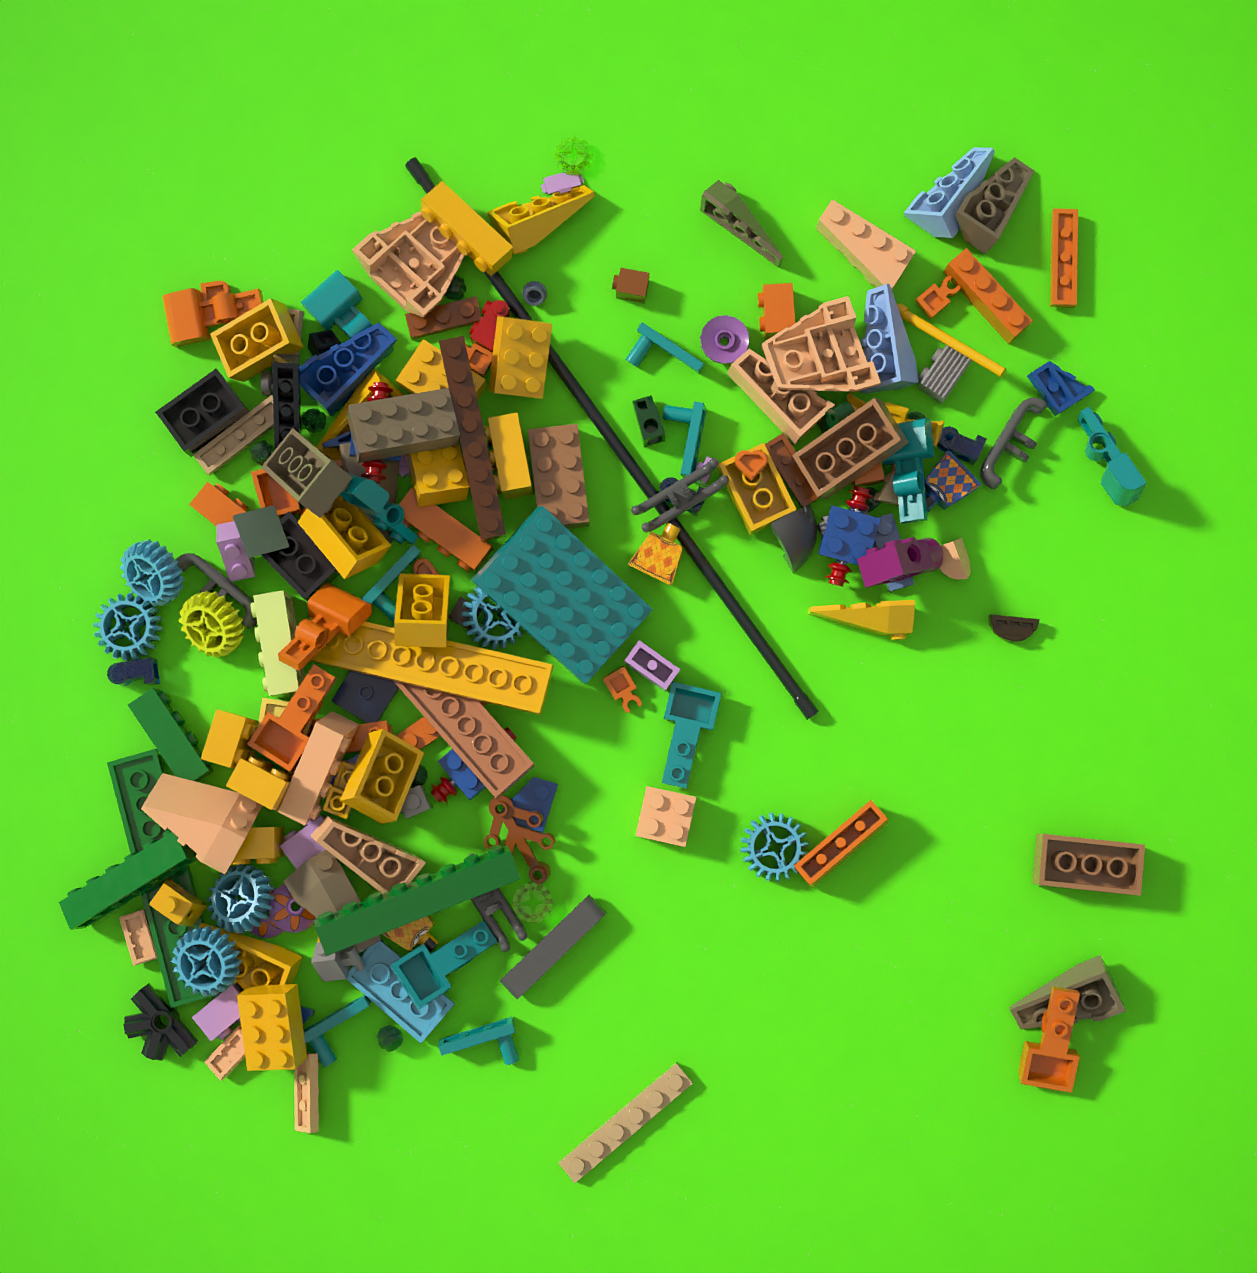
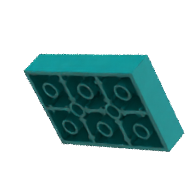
[471,506,653,684]

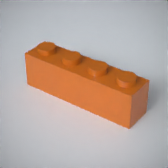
[943,248,1033,344]
[399,488,494,573]
[794,800,888,888]

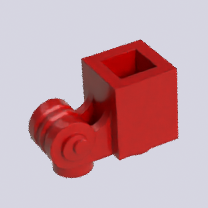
[469,300,510,353]

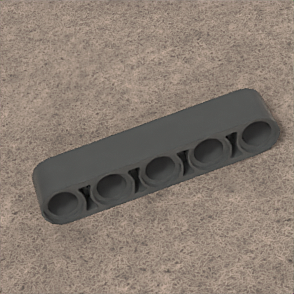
[500,894,607,999]

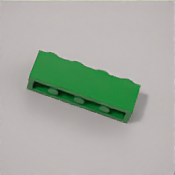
[128,688,214,782]

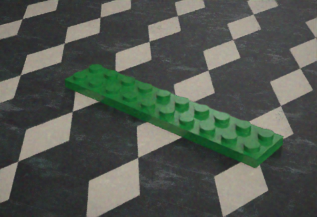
[107,749,222,1008]

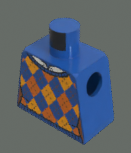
[924,450,982,511]

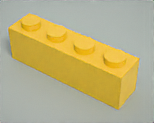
[421,181,513,276]

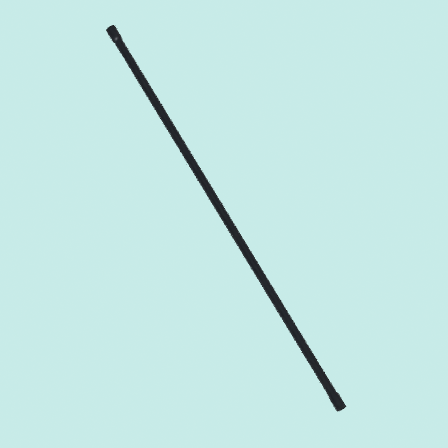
[405,157,819,720]

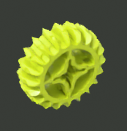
[179,590,245,658]

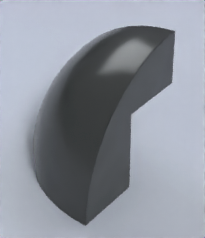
[770,505,817,573]

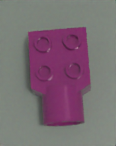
[857,537,943,588]

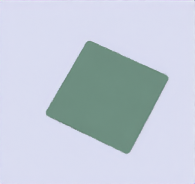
[233,505,289,558]

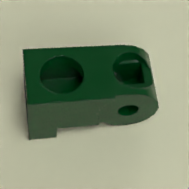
[632,395,665,447]
[818,401,855,434]

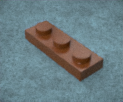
[405,296,482,340]
[765,433,819,508]

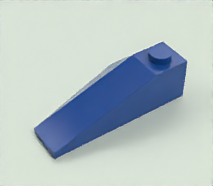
[300,323,397,417]

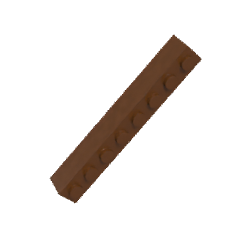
[439,336,506,542]

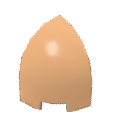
[940,537,971,580]

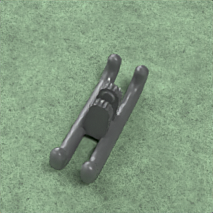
[980,398,1047,489]
[631,458,729,533]
[175,553,257,628]
[469,853,527,952]

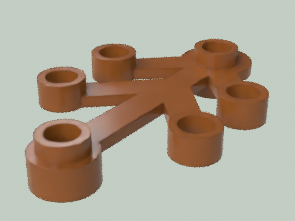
[484,795,556,884]

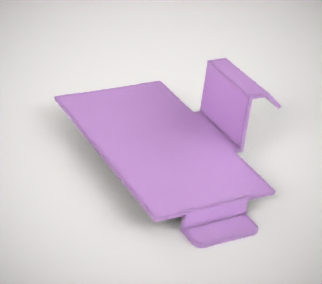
[541,169,584,194]

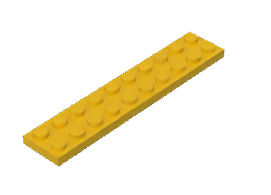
[310,617,554,715]

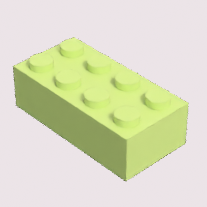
[251,590,305,699]

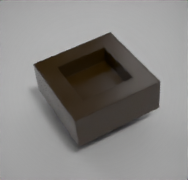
[448,596,481,630]

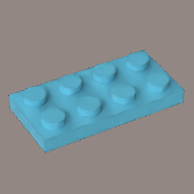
[347,940,455,1043]

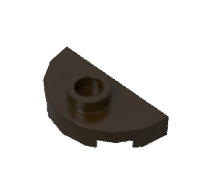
[988,614,1040,642]

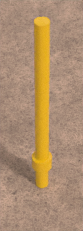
[897,303,1006,377]

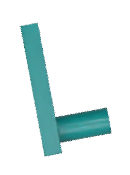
[625,322,705,374]
[663,402,707,478]
[362,545,421,623]
[304,995,371,1067]
[438,1016,519,1065]

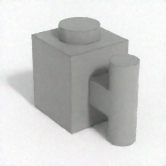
[399,785,433,819]
[311,942,366,982]

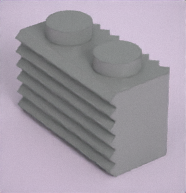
[917,345,972,404]

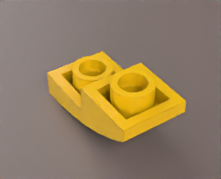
[323,760,355,819]

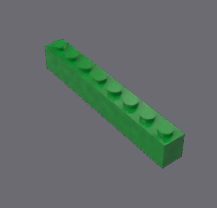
[314,845,520,956]

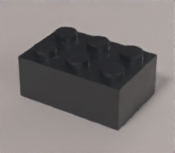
[155,368,249,457]
[261,511,340,601]

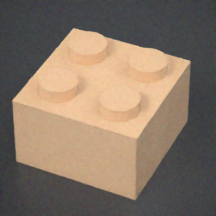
[635,786,696,847]

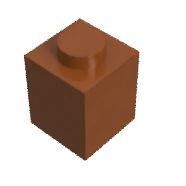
[612,268,650,303]

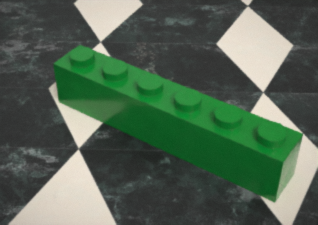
[59,830,198,930]

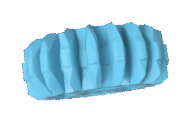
[120,539,184,607]
[461,587,523,649]
[93,593,163,661]
[740,813,809,881]
[206,864,275,934]
[171,926,242,996]

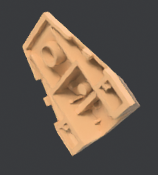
[352,211,465,317]
[762,296,881,392]
[141,773,263,874]

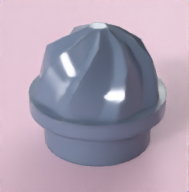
[522,281,547,306]

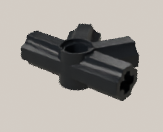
[123,983,198,1061]

